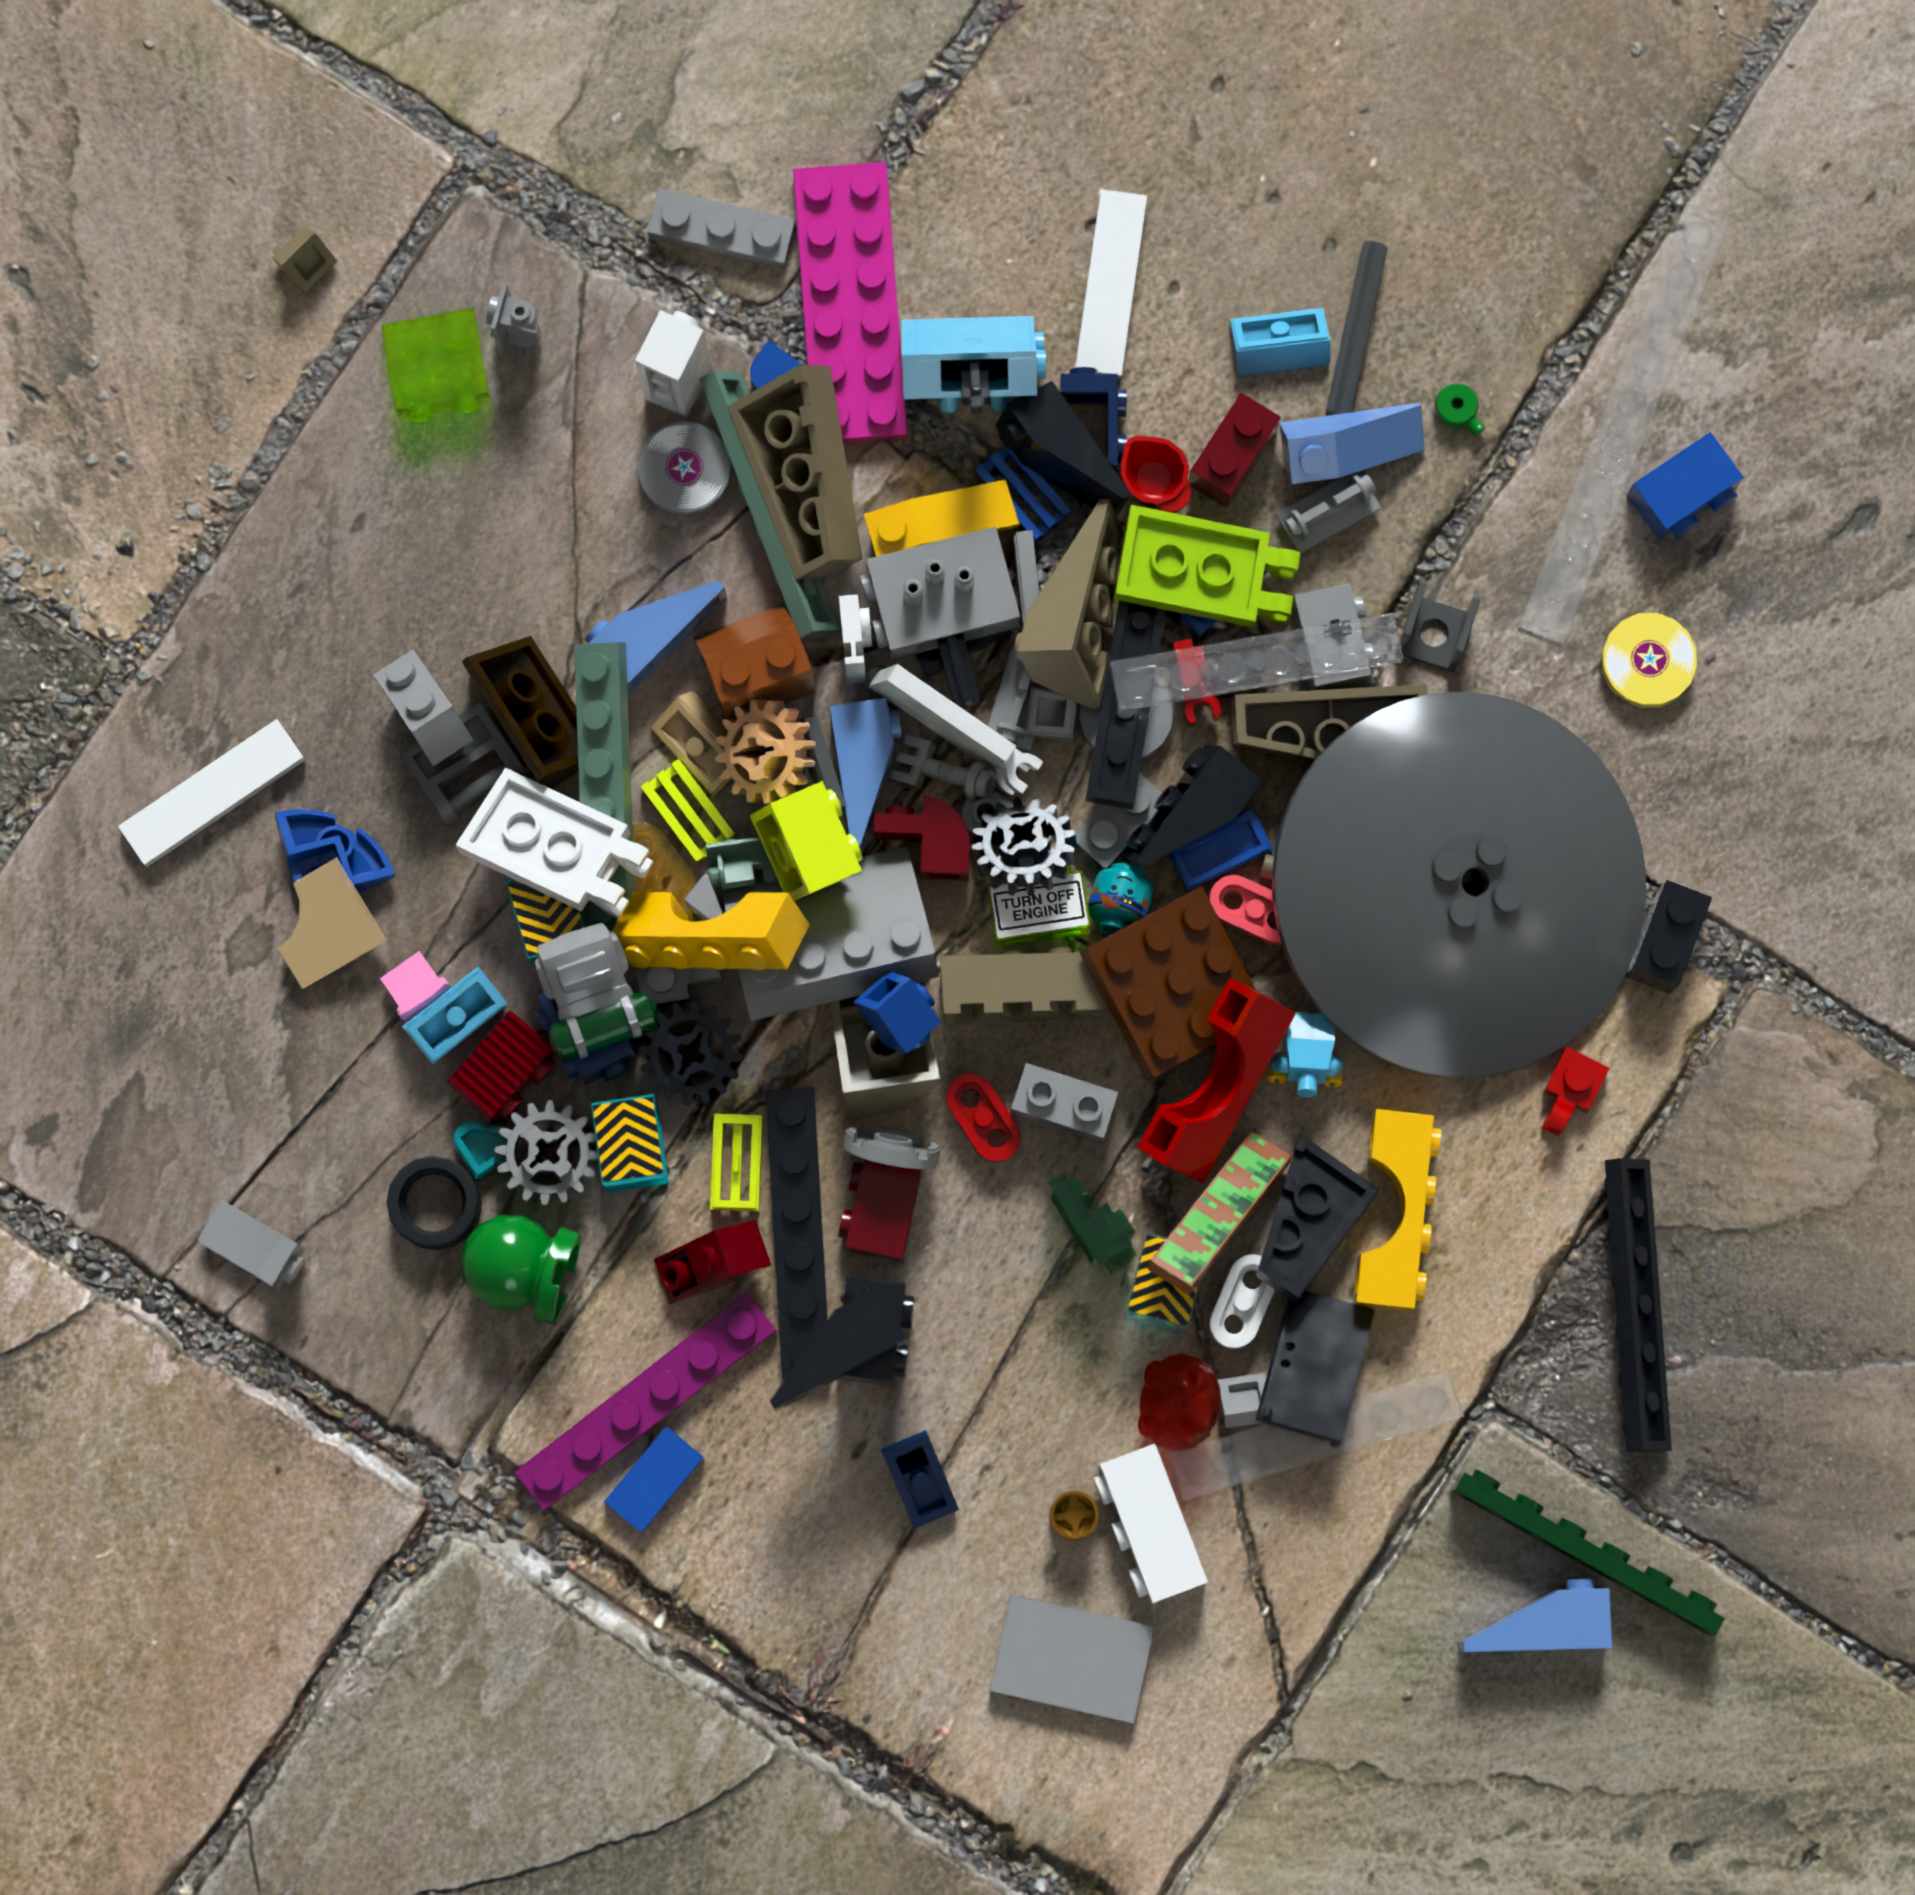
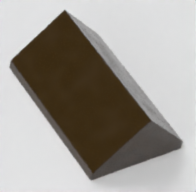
[462,636,579,789]

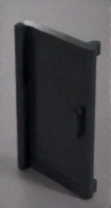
[1255,1290,1375,1448]

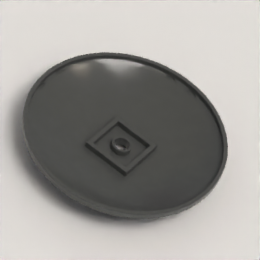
[1272,692,1646,1077]

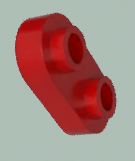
[946,1073,1021,1163]

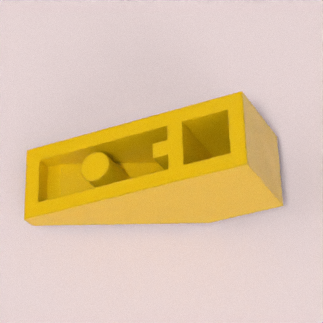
[864,480,1020,557]

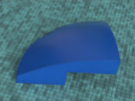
[275,809,395,904]

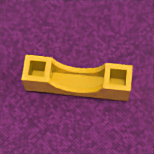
[612,892,810,970]
[1353,1109,1441,1312]

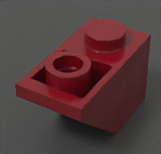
[654,1220,771,1305]

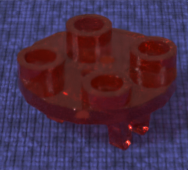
[1138,1353,1221,1452]

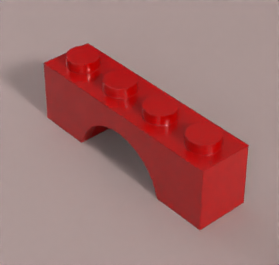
[1137,977,1296,1183]

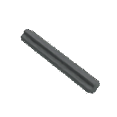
[1325,241,1387,416]

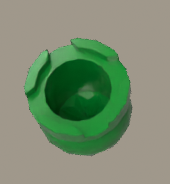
[460,1215,582,1325]

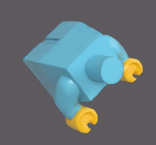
[1268,1012,1343,1097]

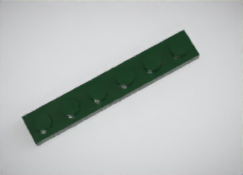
[1450,1469,1725,1636]

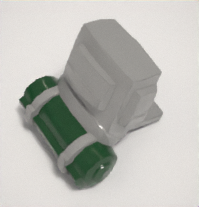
[535,923,659,1063]

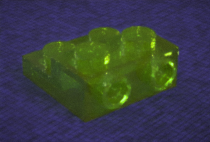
[381,307,492,422]

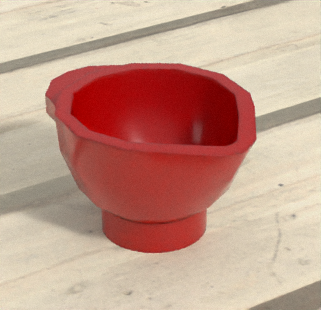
[1121,435,1192,513]

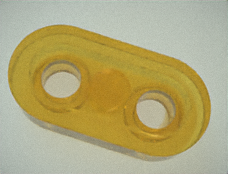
[632,823,697,908]

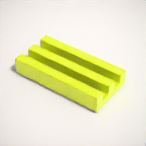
[640,758,736,865]
[710,1114,763,1213]

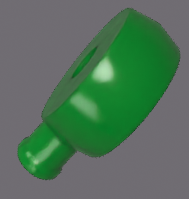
[1434,383,1486,437]

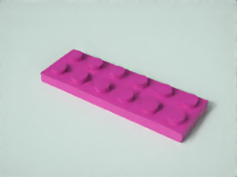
[793,162,908,444]

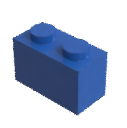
[1627,432,1744,541]

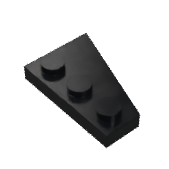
[1255,1134,1380,1304]

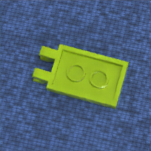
[1113,505,1301,627]

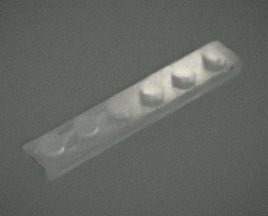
[1110,613,1403,712]
[1168,1370,1464,1501]

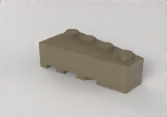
[727,365,863,580]
[1230,684,1427,762]
[940,947,1112,1027]

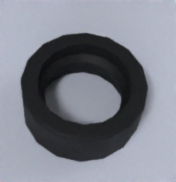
[386,1156,482,1250]

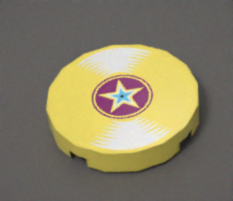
[1601,613,1697,708]

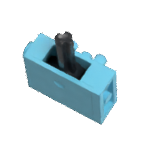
[901,316,1046,414]

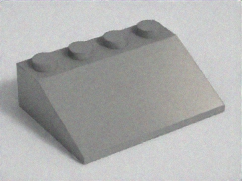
[721,846,939,1021]

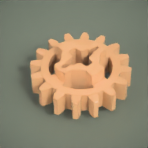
[715,700,816,804]

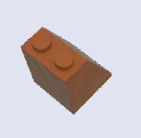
[693,604,816,719]

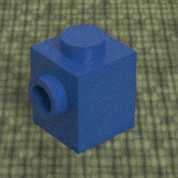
[854,970,941,1054]

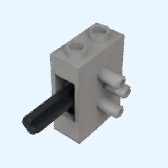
[860,526,1020,708]

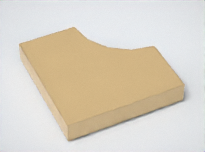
[277,857,387,989]

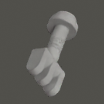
[887,734,996,801]

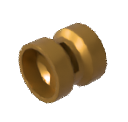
[1049,1490,1099,1541]

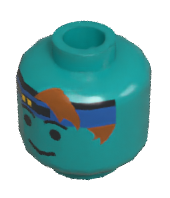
[1087,863,1155,936]

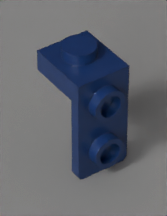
[1059,367,1127,473]
[535,993,637,1085]

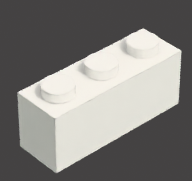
[635,310,711,419]
[1094,1443,1208,1604]

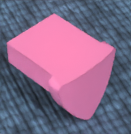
[380,951,451,1023]

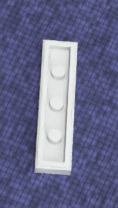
[1075,189,1147,380]
[118,719,305,867]

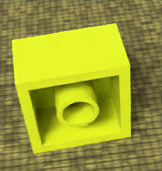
[750,781,862,901]

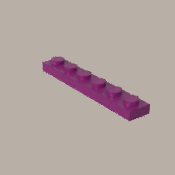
[515,1292,777,1511]

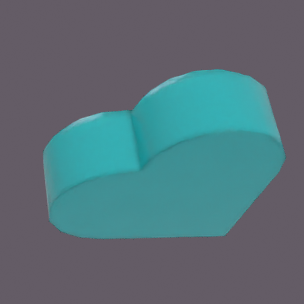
[453,1121,517,1181]

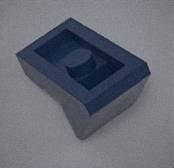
[881,1430,959,1529]

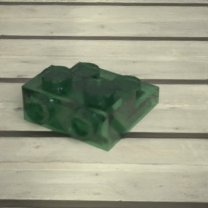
[1046,1172,1137,1274]

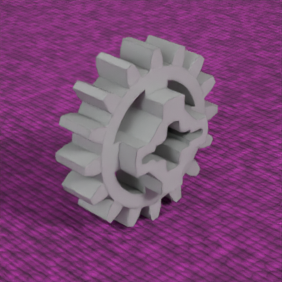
[494,1100,599,1207]

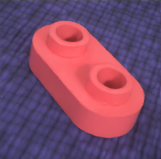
[1209,875,1282,945]

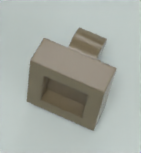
[272,225,338,293]

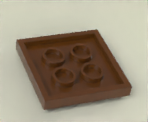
[1079,886,1256,1081]

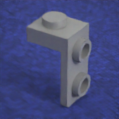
[198,1201,305,1290]

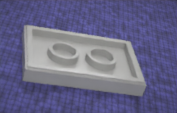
[990,1594,1155,1724]

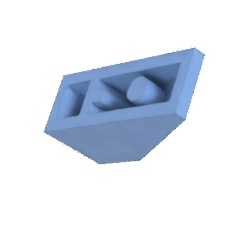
[1280,403,1425,484]
[585,581,727,696]
[829,698,902,853]
[1458,1579,1612,1652]

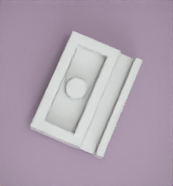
[839,594,872,684]

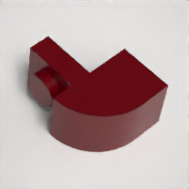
[874,796,970,881]

